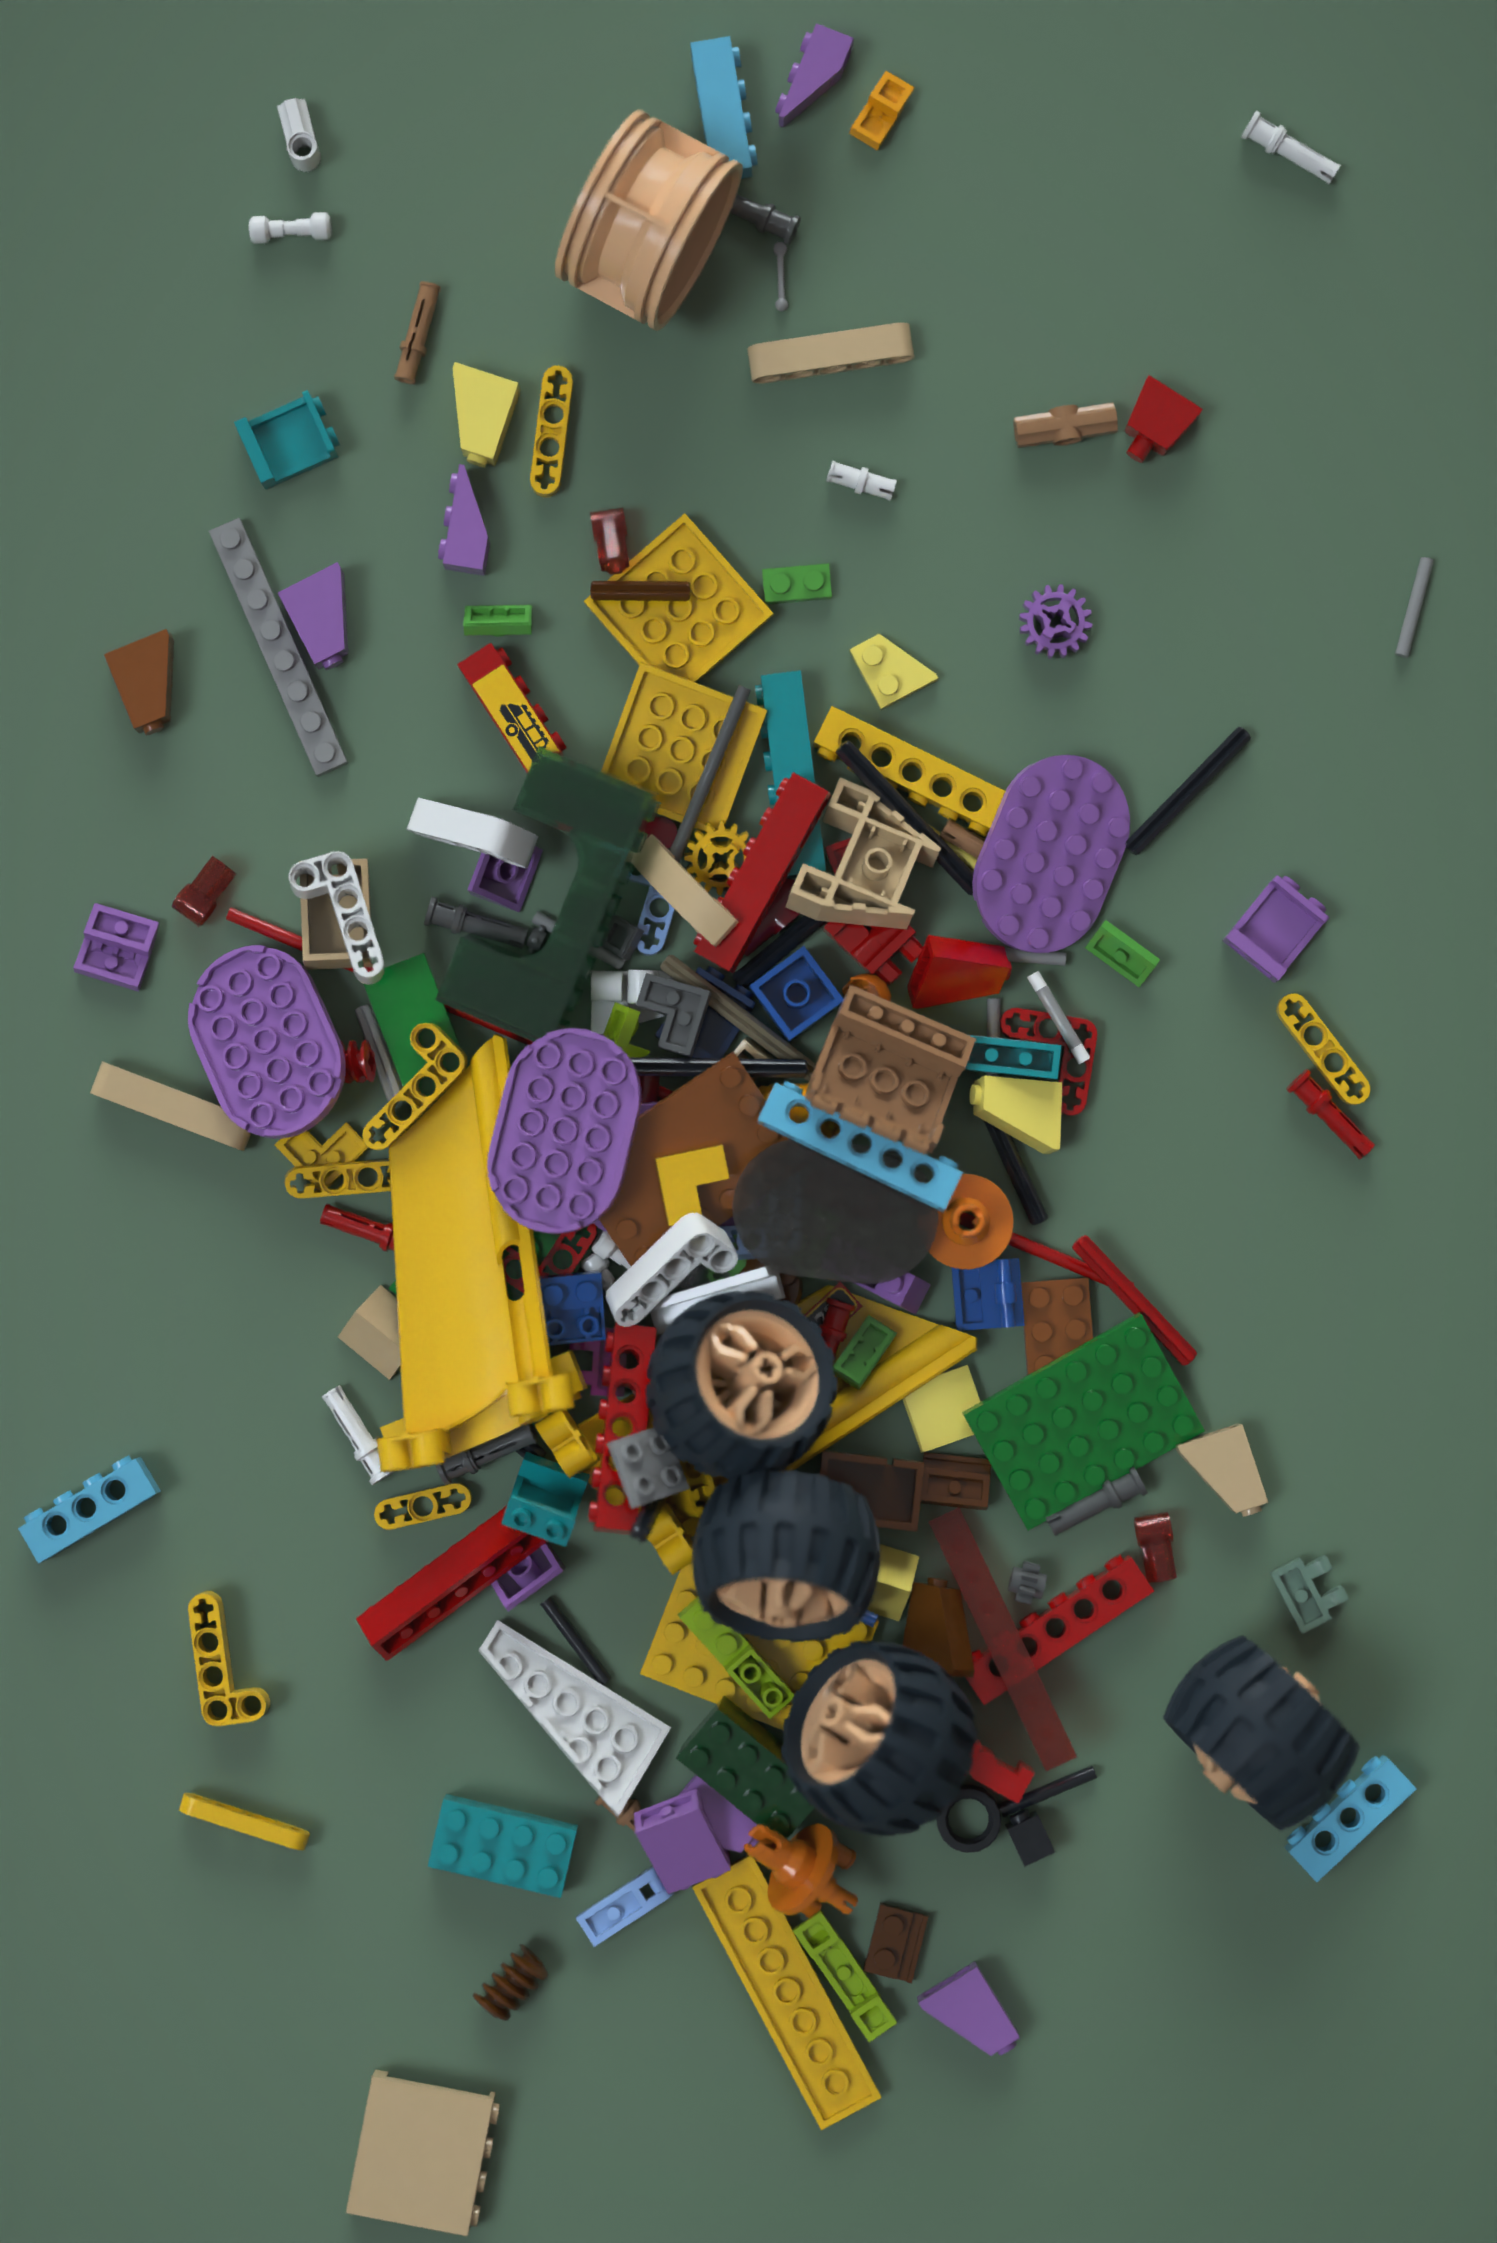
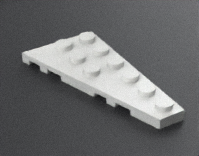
[479,1620,671,1817]

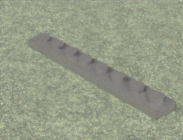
[209,518,348,777]

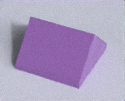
[467,846,543,913]
[491,1542,566,1611]

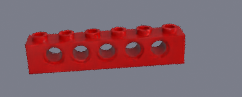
[588,1323,657,1535]
[965,1554,1154,1706]

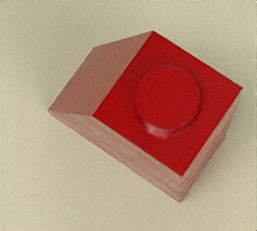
[907,935,1012,1009]

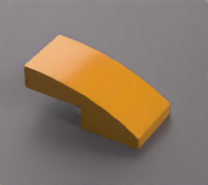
[849,71,915,151]

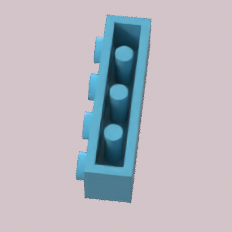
[690,36,758,179]

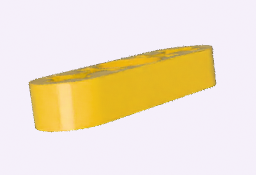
[374,1483,472,1530]

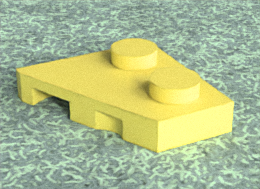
[849,634,938,710]

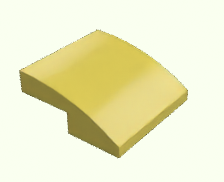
[902,1365,981,1453]

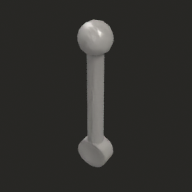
[773,242,788,311]

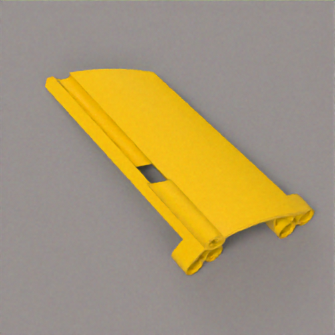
[376,1034,575,1472]
[535,1285,977,1575]

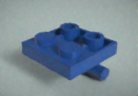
[951,1258,1025,1331]
[539,1271,606,1346]

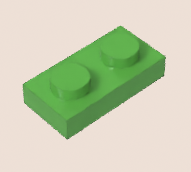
[762,563,832,605]
[1085,920,1160,987]

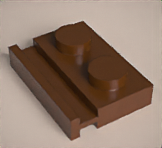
[920,1452,991,1511]
[863,1902,928,1984]

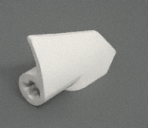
[591,970,675,1034]

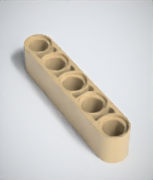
[747,323,915,384]
[90,1061,251,1151]

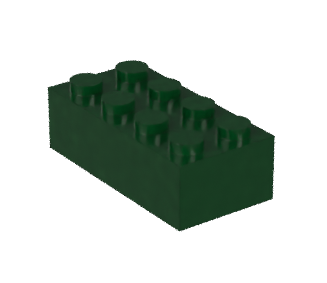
[676,1696,815,1839]

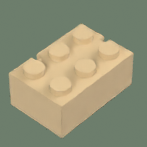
[299,859,373,970]

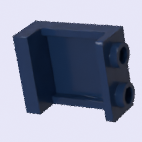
[655,966,756,1058]

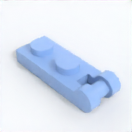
[576,1866,675,1947]

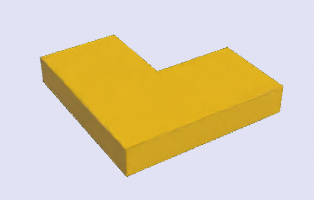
[275,1122,369,1190]
[655,1145,729,1226]

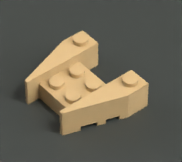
[786,777,941,929]

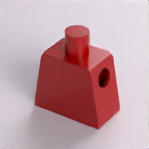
[1124,375,1203,463]

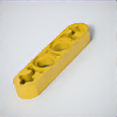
[530,365,573,498]
[1276,993,1370,1105]
[284,1159,391,1199]
[179,1793,310,1851]

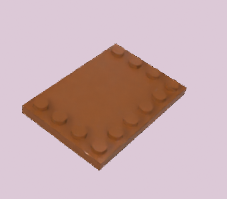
[599,1052,809,1266]

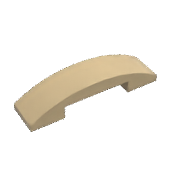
[629,834,739,947]

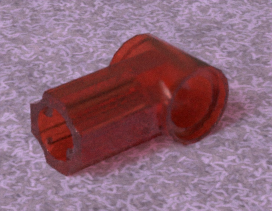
[590,507,630,575]
[172,856,237,927]
[1134,1512,1177,1583]

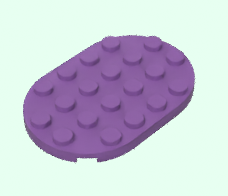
[972,755,1130,953]
[188,945,346,1139]
[487,1028,642,1234]

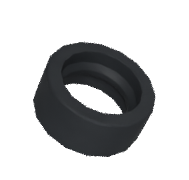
[936,1785,1001,1853]

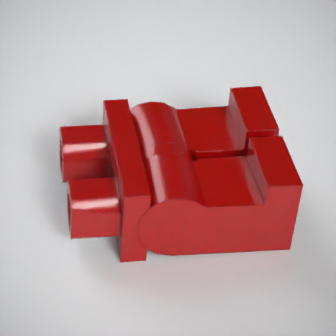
[823,922,923,986]
[965,1739,1035,1804]

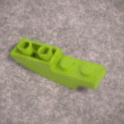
[678,1597,795,1719]

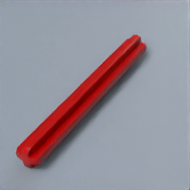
[1072,1235,1197,1366]

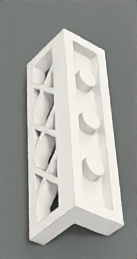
[650,1265,786,1334]

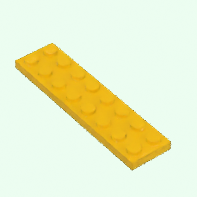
[692,1855,882,2131]

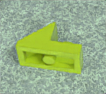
[603,1002,651,1057]

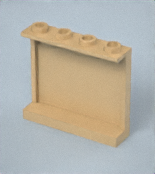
[346,2069,500,2236]

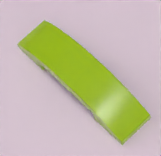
[792,1910,897,2042]

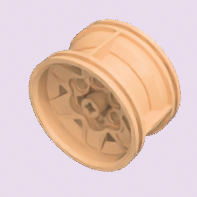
[555,110,743,331]

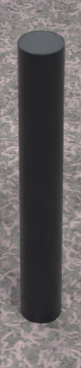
[540,1596,611,1685]
[998,1766,1097,1817]

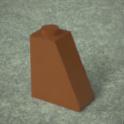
[104,629,174,735]

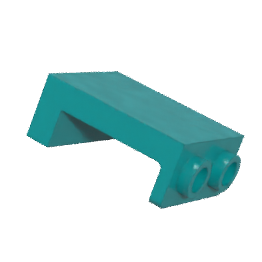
[234,390,340,490]
[501,1452,590,1547]

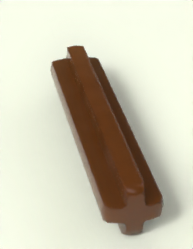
[590,581,690,601]

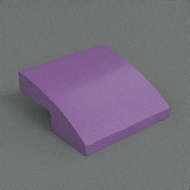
[73,903,159,992]

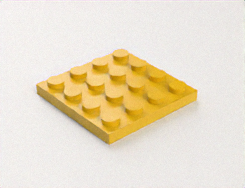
[584,513,774,683]
[594,662,768,832]

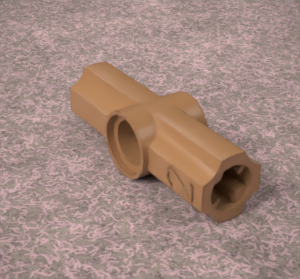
[1013,403,1118,448]

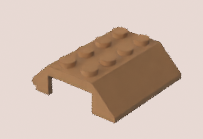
[805,985,976,1155]

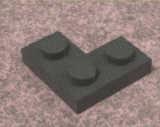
[636,973,712,1058]

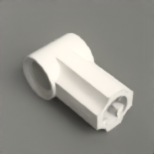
[277,98,321,172]

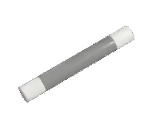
[1027,971,1091,1064]

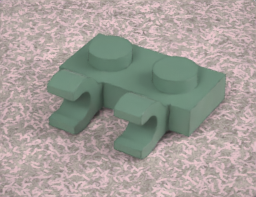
[1269,1554,1349,1634]

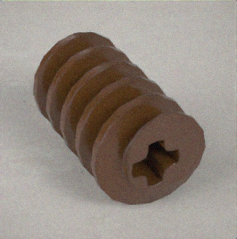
[473,1944,549,2021]

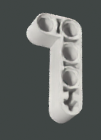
[406,798,538,869]
[289,851,384,985]
[605,1213,738,1327]

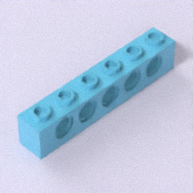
[758,1081,963,1212]

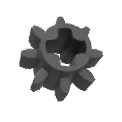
[1008,1561,1047,1605]

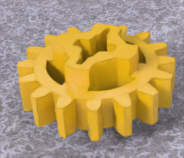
[684,820,749,895]

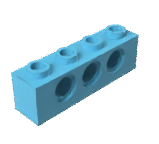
[18,1455,161,1564]
[1284,1755,1416,1882]

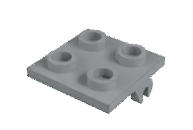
[607,1428,690,1509]

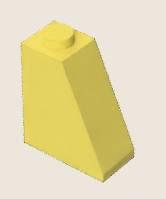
[452,362,521,467]
[969,1076,1062,1154]

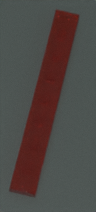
[929,1507,1078,1772]

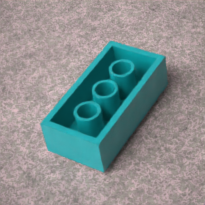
[427,1794,578,1898]

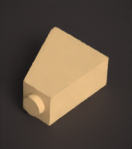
[1175,1423,1269,1517]

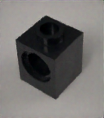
[1005,1809,1055,1867]

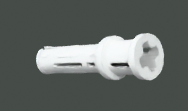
[1241,110,1340,184]
[322,1385,395,1485]

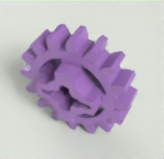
[1019,584,1092,659]

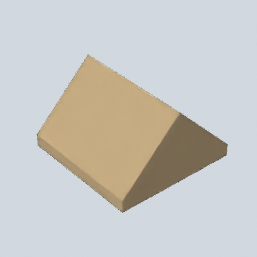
[338,1285,400,1380]

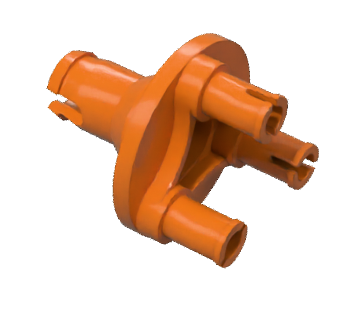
[918,1174,1013,1270]
[744,1824,858,1918]

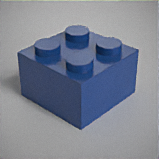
[749,946,843,1043]

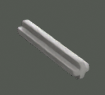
[355,1004,403,1101]

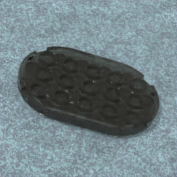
[733,1139,938,1284]

